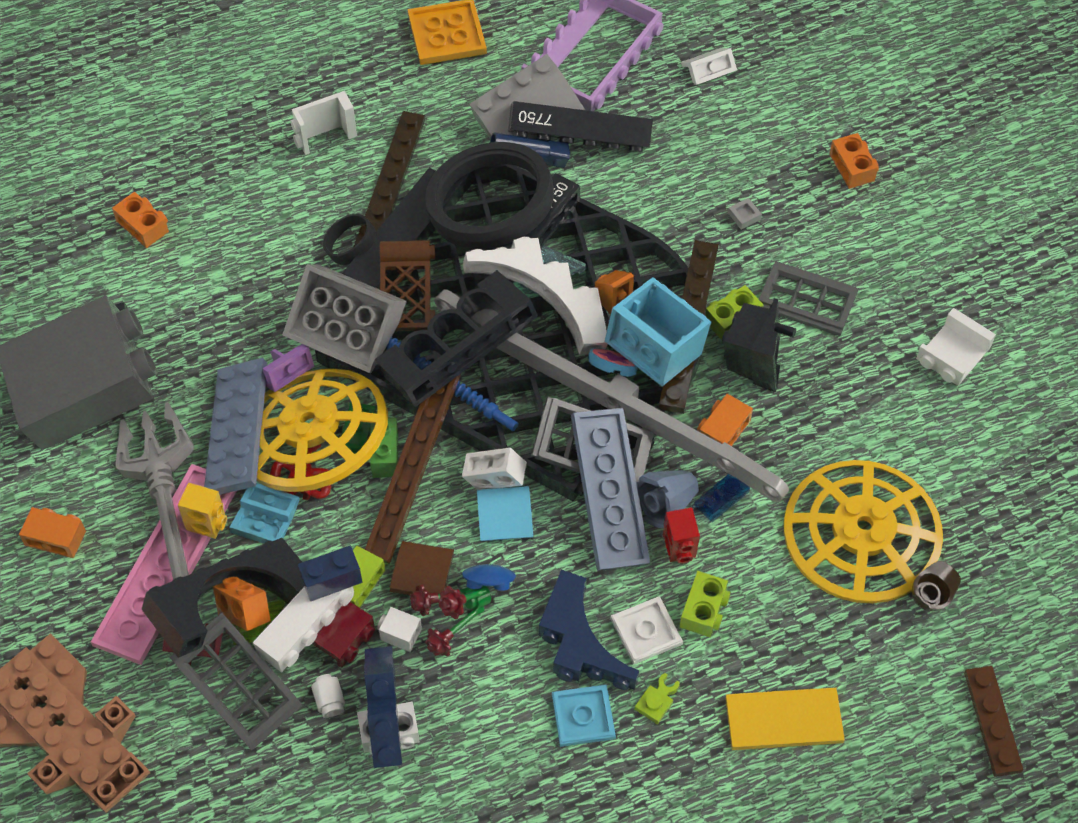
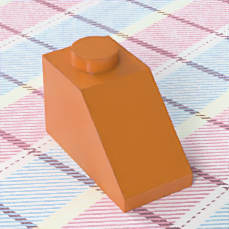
[595,270,634,315]

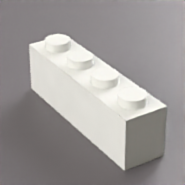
[253,586,354,673]

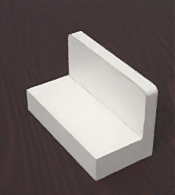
[681,48,737,85]

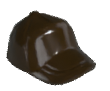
[912,561,961,611]

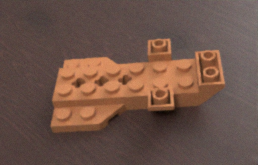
[0,633,150,813]

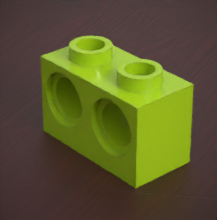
[705,285,764,340]
[679,571,731,638]

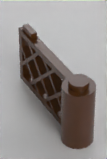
[380,240,436,331]

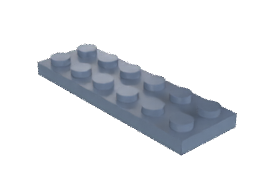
[204,358,268,495]
[571,408,650,571]

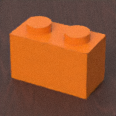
[697,394,753,446]
[19,507,86,558]

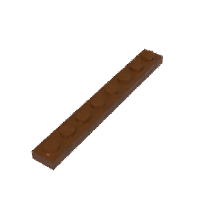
[365,374,461,564]

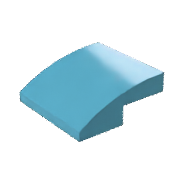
[229,483,299,543]
[477,486,533,541]

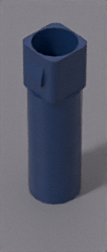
[490,132,570,168]

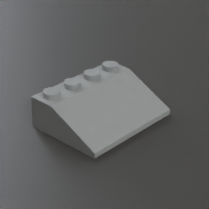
[470,54,585,141]
[282,264,406,373]

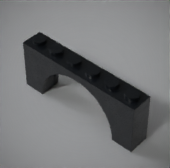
[141,538,304,658]

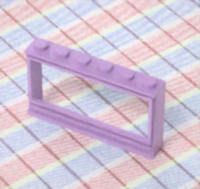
[521,0,664,111]

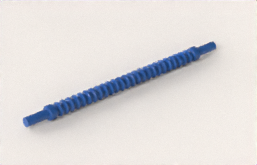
[386,337,518,431]

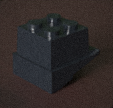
[722,298,796,392]

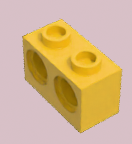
[178,482,227,539]

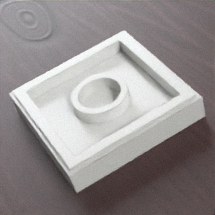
[610,596,683,665]

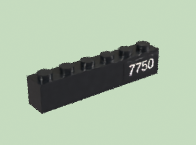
[508,101,653,152]
[473,173,580,288]

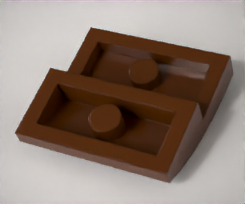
[390,541,454,595]

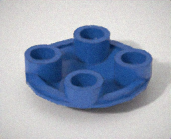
[462,564,516,590]

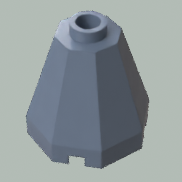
[636,470,699,529]

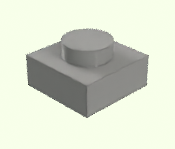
[728,198,762,230]

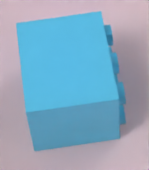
[605,277,711,386]

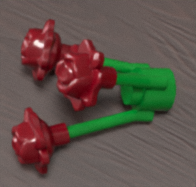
[410,584,491,657]

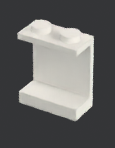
[290,91,357,155]
[916,308,996,386]

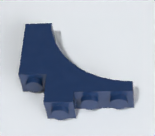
[539,570,639,690]

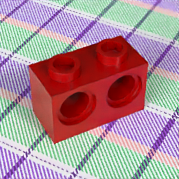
[662,507,700,564]

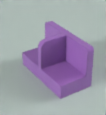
[262,344,315,392]

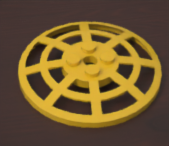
[257,369,388,492]
[784,460,943,604]

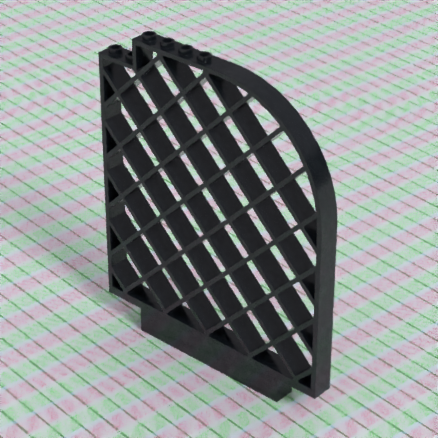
[315,164,706,502]

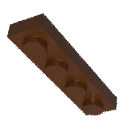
[964,666,1023,777]

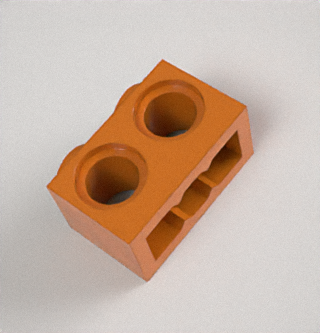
[830,133,879,189]
[112,192,169,248]
[213,577,271,631]

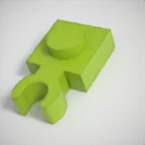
[634,673,680,724]

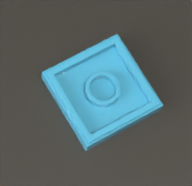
[552,685,616,747]

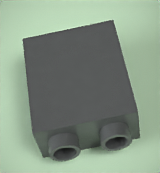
[0,295,157,450]

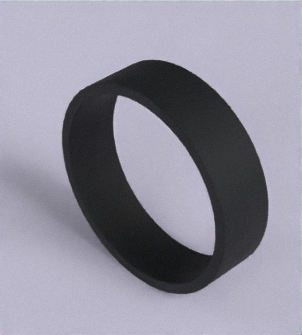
[323,214,376,265]

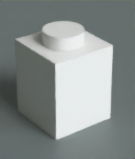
[377,607,422,652]

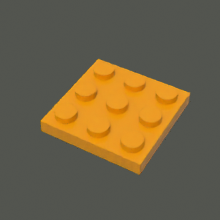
[408,0,487,65]

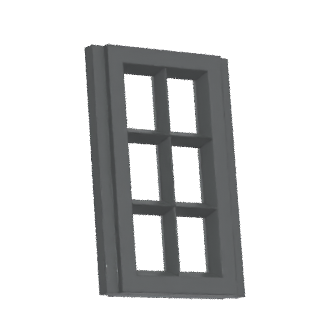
[759,261,859,336]

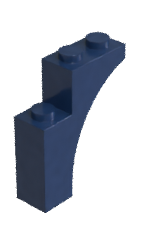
[364,646,402,768]

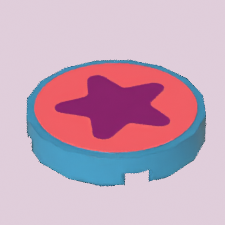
[588,348,638,377]

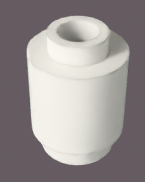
[311,674,345,718]

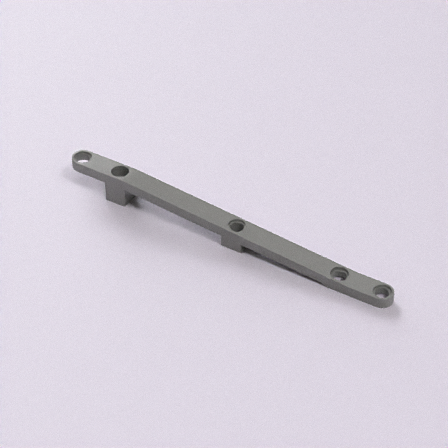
[434,290,789,502]

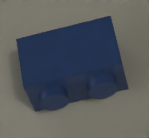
[298,545,363,602]

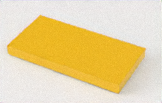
[725,687,845,750]

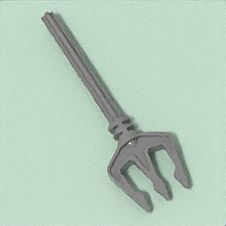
[115,402,194,580]

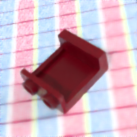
[312,602,375,668]

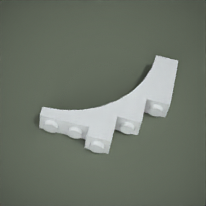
[463,237,608,355]

